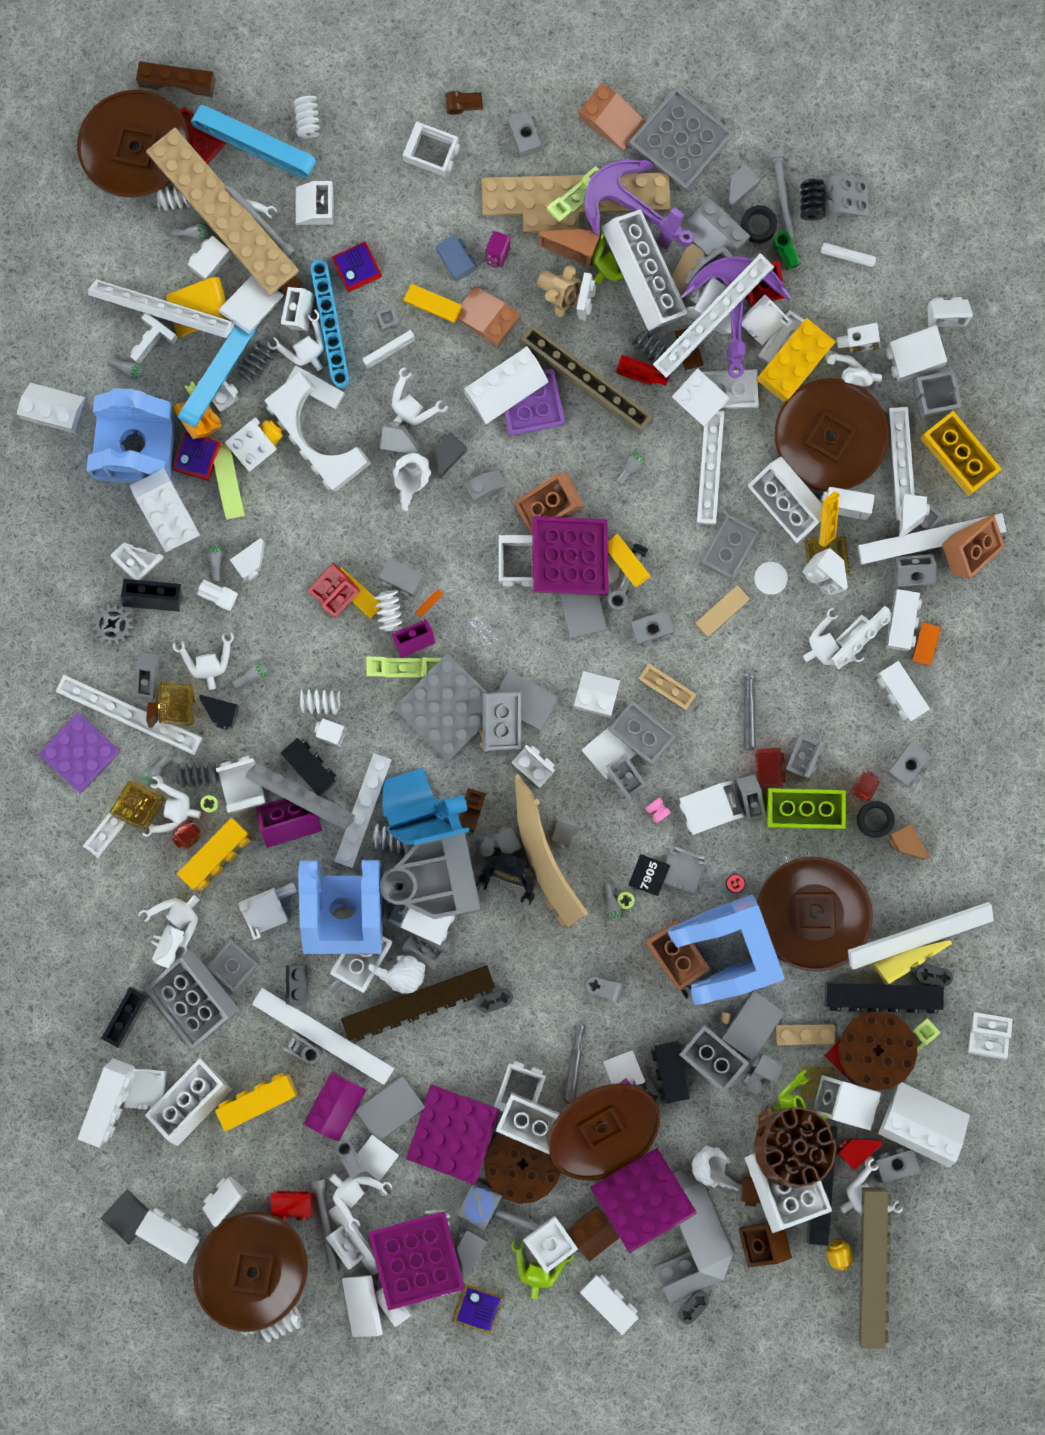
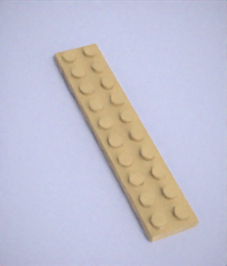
[146,128,299,296]
[482,173,670,216]

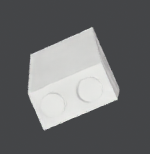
[683,278,747,334]
[886,325,947,382]
[680,780,746,835]
[388,905,456,945]
[812,1075,881,1130]

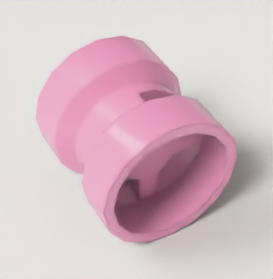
[645,797,672,824]

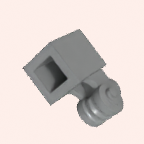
[479,826,522,857]
[742,1054,784,1094]

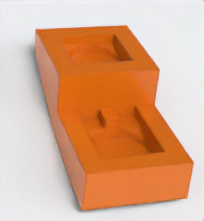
[912,622,941,666]

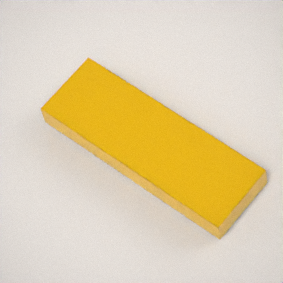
[403,284,462,324]
[819,491,840,547]
[608,534,651,588]
[340,567,381,619]

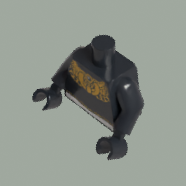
[476,852,536,905]

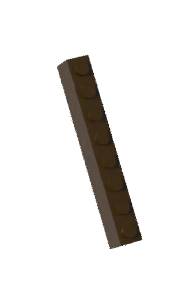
[341,965,495,1043]

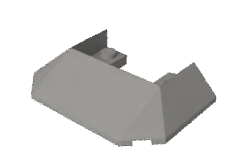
[654,1170,733,1303]

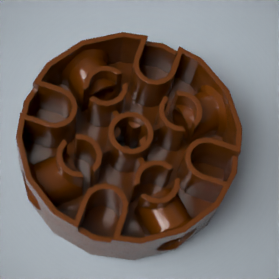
[837,1011,918,1090]
[754,1107,836,1188]
[484,1132,561,1204]

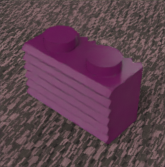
[485,231,510,268]
[392,619,435,658]

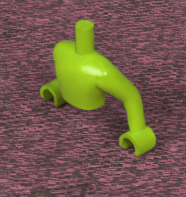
[592,224,624,285]
[773,1070,831,1126]
[511,1239,574,1299]

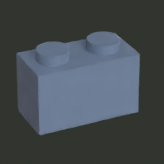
[435,235,476,282]

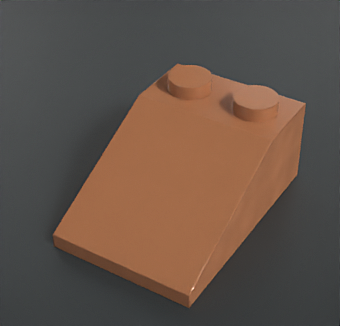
[579,82,646,151]
[538,229,600,267]
[457,286,520,349]
[514,473,585,535]
[942,515,1005,579]
[644,920,710,991]

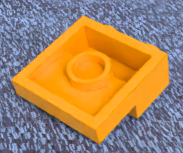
[172,401,222,439]

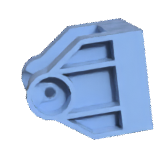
[87,388,177,484]
[299,860,384,954]
[667,894,785,1005]

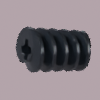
[800,179,824,221]

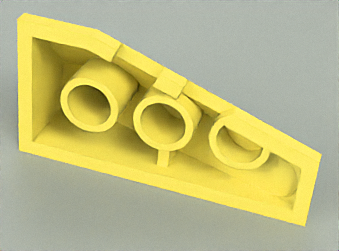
[872,940,952,984]

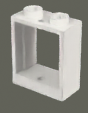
[403,121,461,177]
[820,487,875,520]
[499,535,533,587]
[494,1061,546,1111]

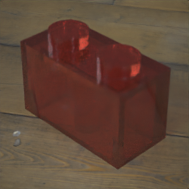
[755,748,786,789]

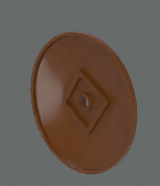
[77,90,190,198]
[774,378,889,491]
[757,856,873,972]
[548,1083,660,1180]
[193,1212,308,1332]

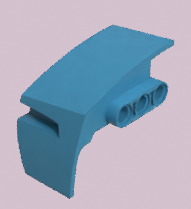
[382,768,470,845]

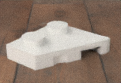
[110,543,164,580]

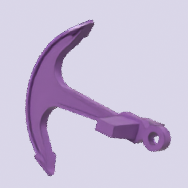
[584,160,694,250]
[681,256,792,378]

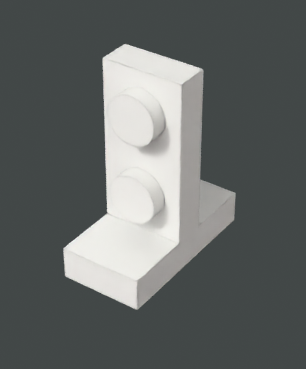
[130,313,178,364]

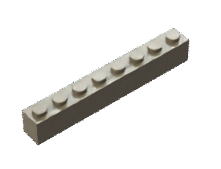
[521,325,653,435]
[859,1187,891,1349]

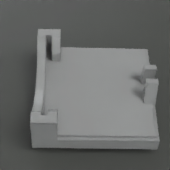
[663,845,708,895]

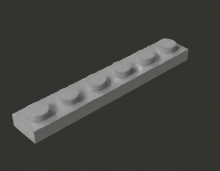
[246,763,355,830]

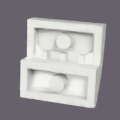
[967,1012,1013,1060]

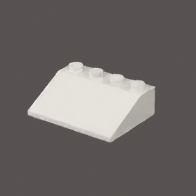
[878,1083,970,1167]
[744,1154,832,1233]

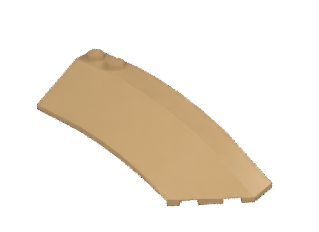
[515,774,588,927]

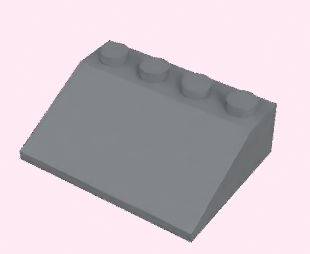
[144,950,240,1050]

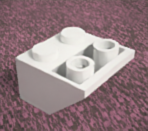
[296,181,334,225]
[802,548,848,596]

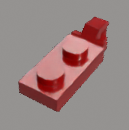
[616,355,670,386]

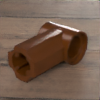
[445,91,483,115]

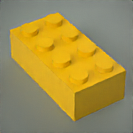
[756,318,836,403]
[920,411,1002,497]
[177,818,252,891]
[215,1072,299,1132]

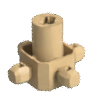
[537,265,582,317]

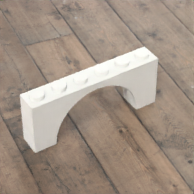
[264,372,372,491]

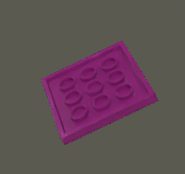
[532,516,609,596]
[406,1084,500,1185]
[590,1148,697,1254]
[368,1211,465,1311]

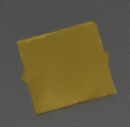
[800,1067,835,1099]

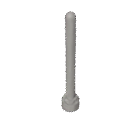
[769,149,793,239]
[227,185,296,257]
[309,1178,339,1273]

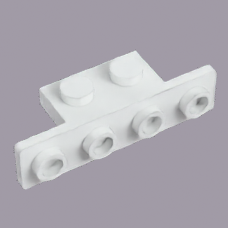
[832,606,892,669]
[326,1206,378,1275]

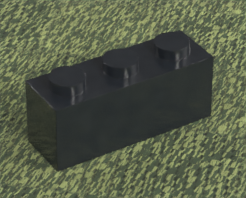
[121,579,182,612]
[280,738,337,797]
[101,987,150,1048]
[651,1041,690,1104]

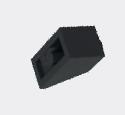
[199,695,239,730]

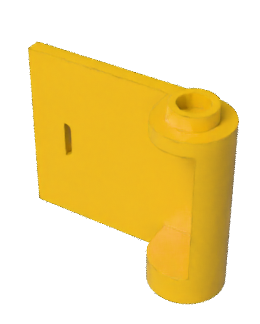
[166,277,230,338]

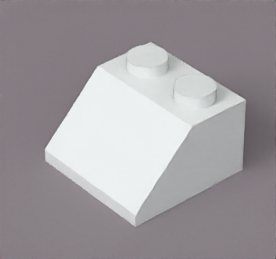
[927,297,973,328]
[672,368,730,426]
[574,671,620,718]

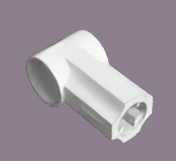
[197,580,238,611]

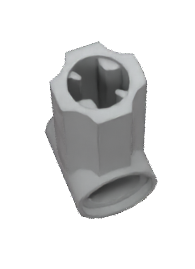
[335,1140,367,1180]

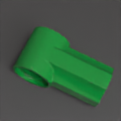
[773,231,801,271]

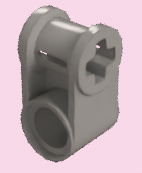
[585,976,624,1003]
[283,1032,321,1064]

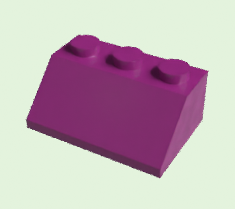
[256,790,322,848]
[303,1071,367,1142]

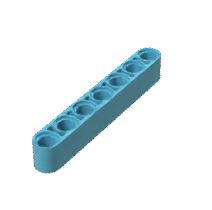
[191,105,316,178]
[311,260,350,390]
[178,325,258,428]

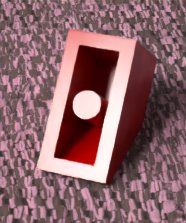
[836,1138,883,1170]

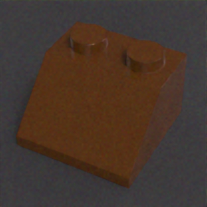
[566,1206,619,1262]
[739,1222,792,1267]

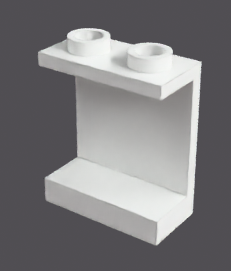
[216,756,267,814]

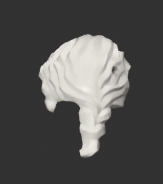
[393,453,431,512]
[368,955,425,994]
[691,1145,742,1191]

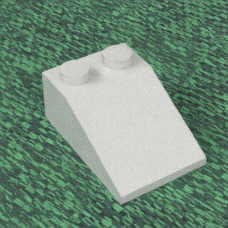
[330,936,393,993]
[203,1176,248,1227]

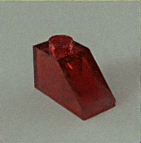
[850,771,880,803]

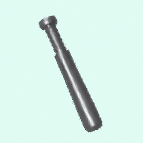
[743,674,755,751]
[564,1024,586,1103]

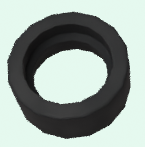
[741,205,777,244]
[857,801,895,838]

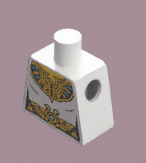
[837,323,881,353]

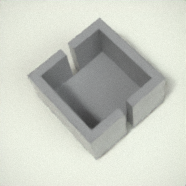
[913,370,962,419]

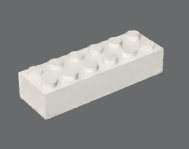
[601,209,688,331]

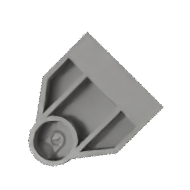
[380,833,482,919]

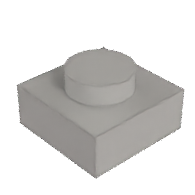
[375,305,400,331]

